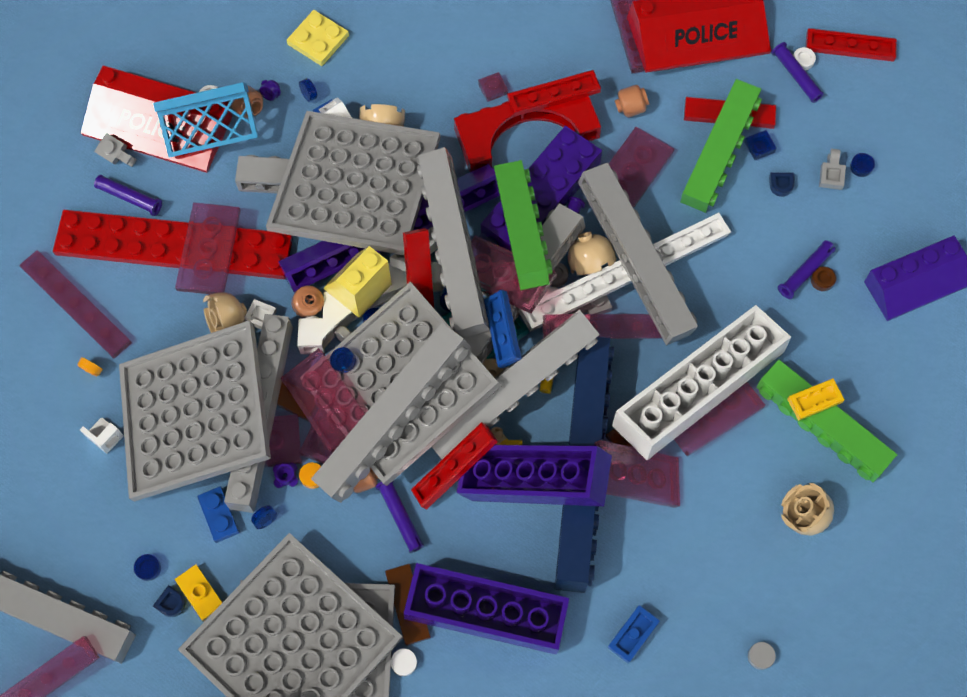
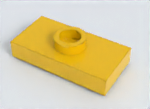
[787,378,845,421]
[174,564,223,622]

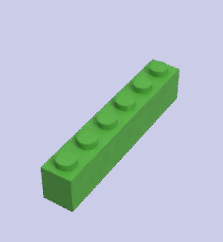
[680,79,762,213]
[494,160,553,290]
[756,359,898,482]

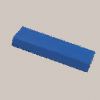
[484,290,522,369]

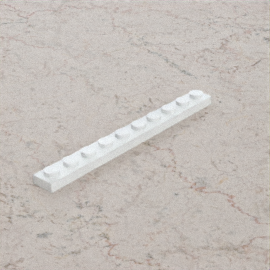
[518,213,731,332]

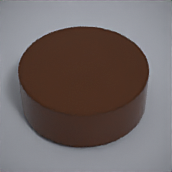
[811,267,836,291]

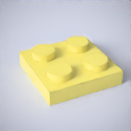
[287,10,349,66]

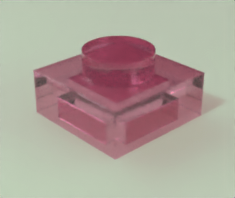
[478,72,508,102]

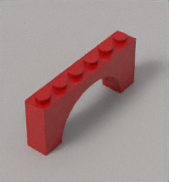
[454,96,601,172]

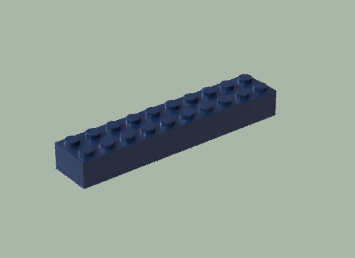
[554,337,614,593]

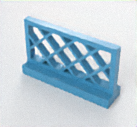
[153,82,259,158]

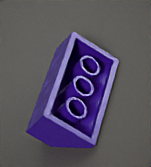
[864,235,967,321]

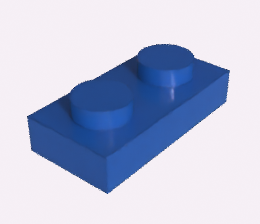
[197,486,239,543]
[607,605,660,664]

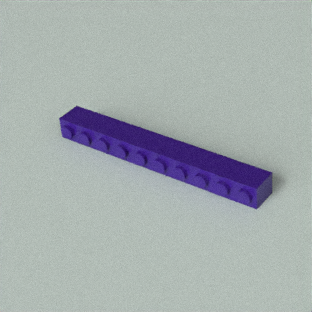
[278,164,500,292]

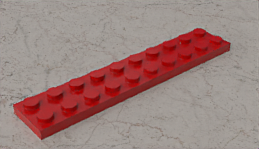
[53,210,293,280]

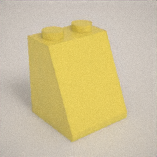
[324,246,392,318]

